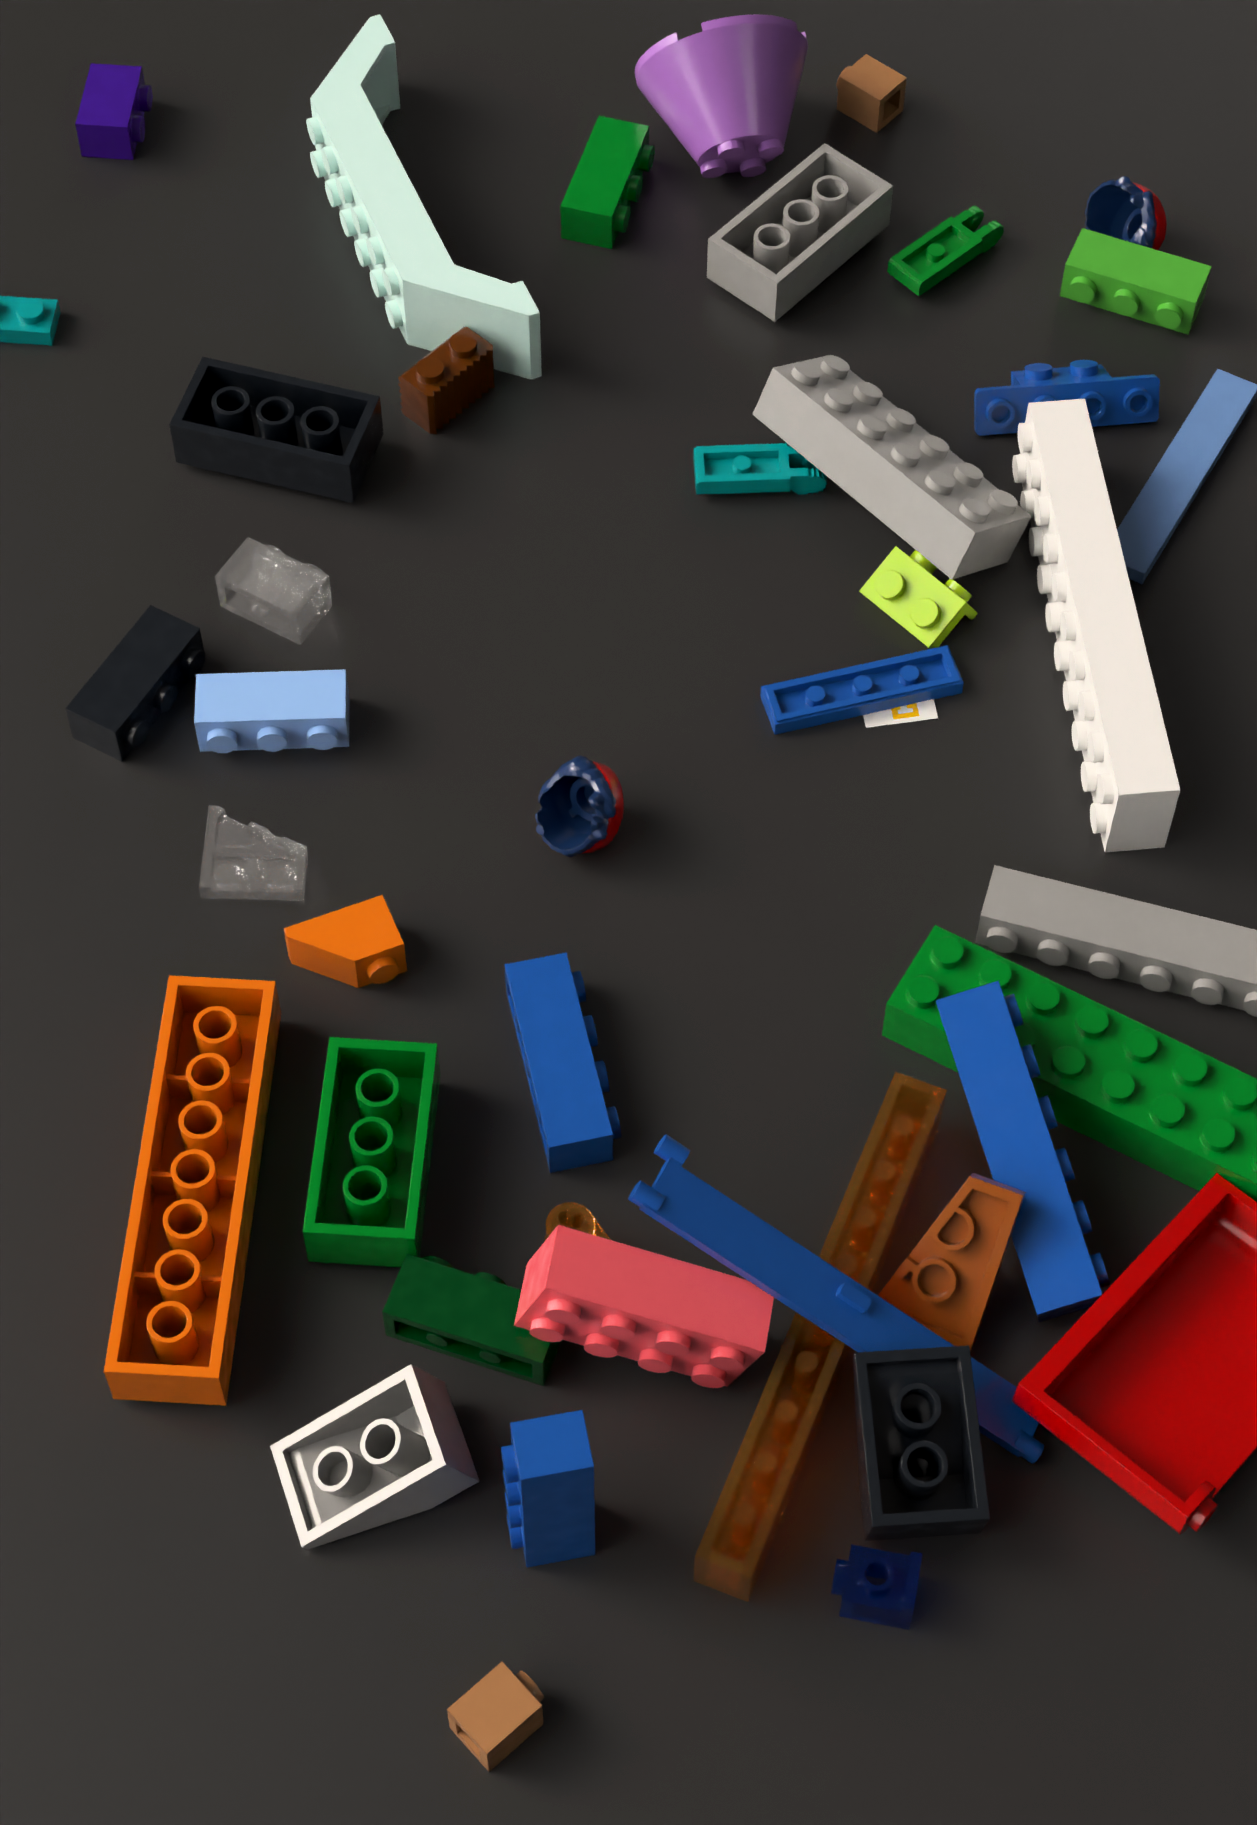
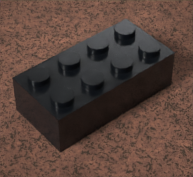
[169,357,384,503]

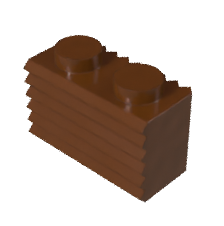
[398,327,495,434]

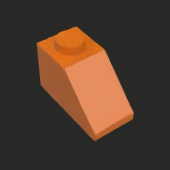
[284,895,407,988]

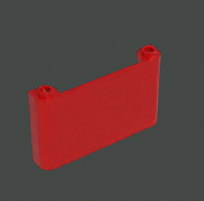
[1012,1173,1257,1535]

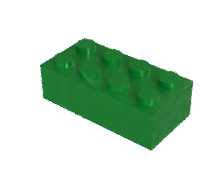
[303,1037,441,1267]

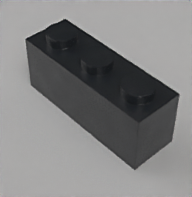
[65,605,205,762]

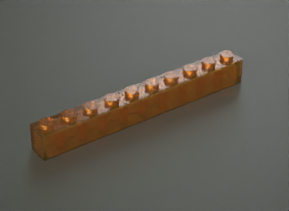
[694,1072,947,1602]

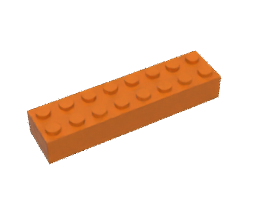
[104,975,281,1406]

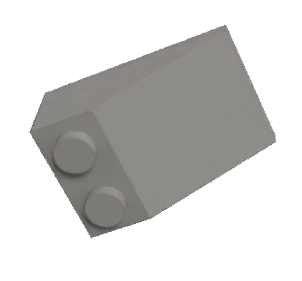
[270,1364,480,1550]

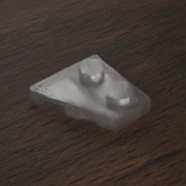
[199,805,308,901]

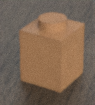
[836,54,907,133]
[447,1661,544,1772]

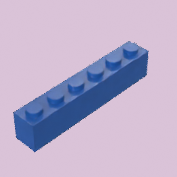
[936,980,1110,1322]

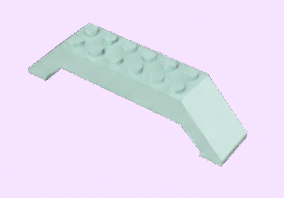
[306,14,542,379]

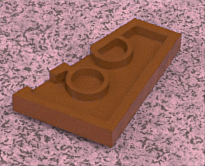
[878,1173,1026,1352]

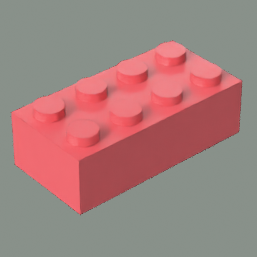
[514,1225,774,1388]

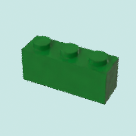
[560,115,655,249]

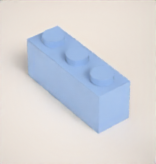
[194,669,350,753]

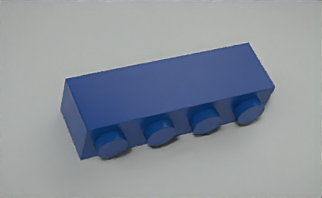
[504,952,621,1173]
[501,1410,595,1568]

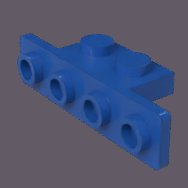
[974,360,1160,436]

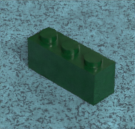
[382,1254,561,1386]

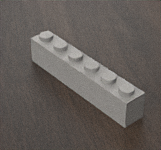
[975,865,1257,1017]

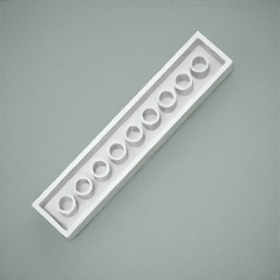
[1012,399,1180,853]

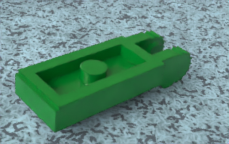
[887,205,1004,296]

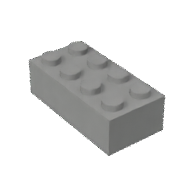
[707,143,893,322]

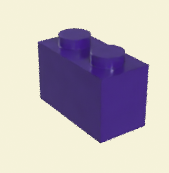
[75,63,153,160]

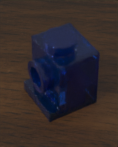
[831,1544,922,1630]

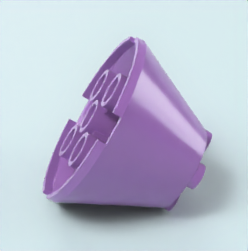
[634,14,808,178]

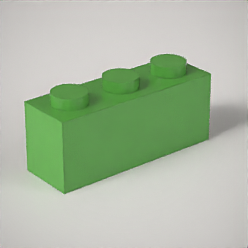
[1060,228,1212,335]

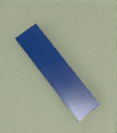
[760,645,964,735]

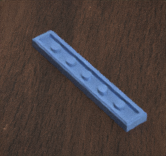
[1117,368,1257,584]

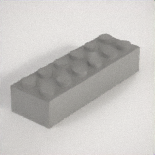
[752,355,1031,580]

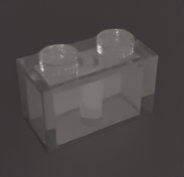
[215,537,333,645]

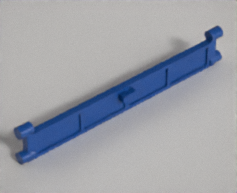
[628,1134,1044,1464]

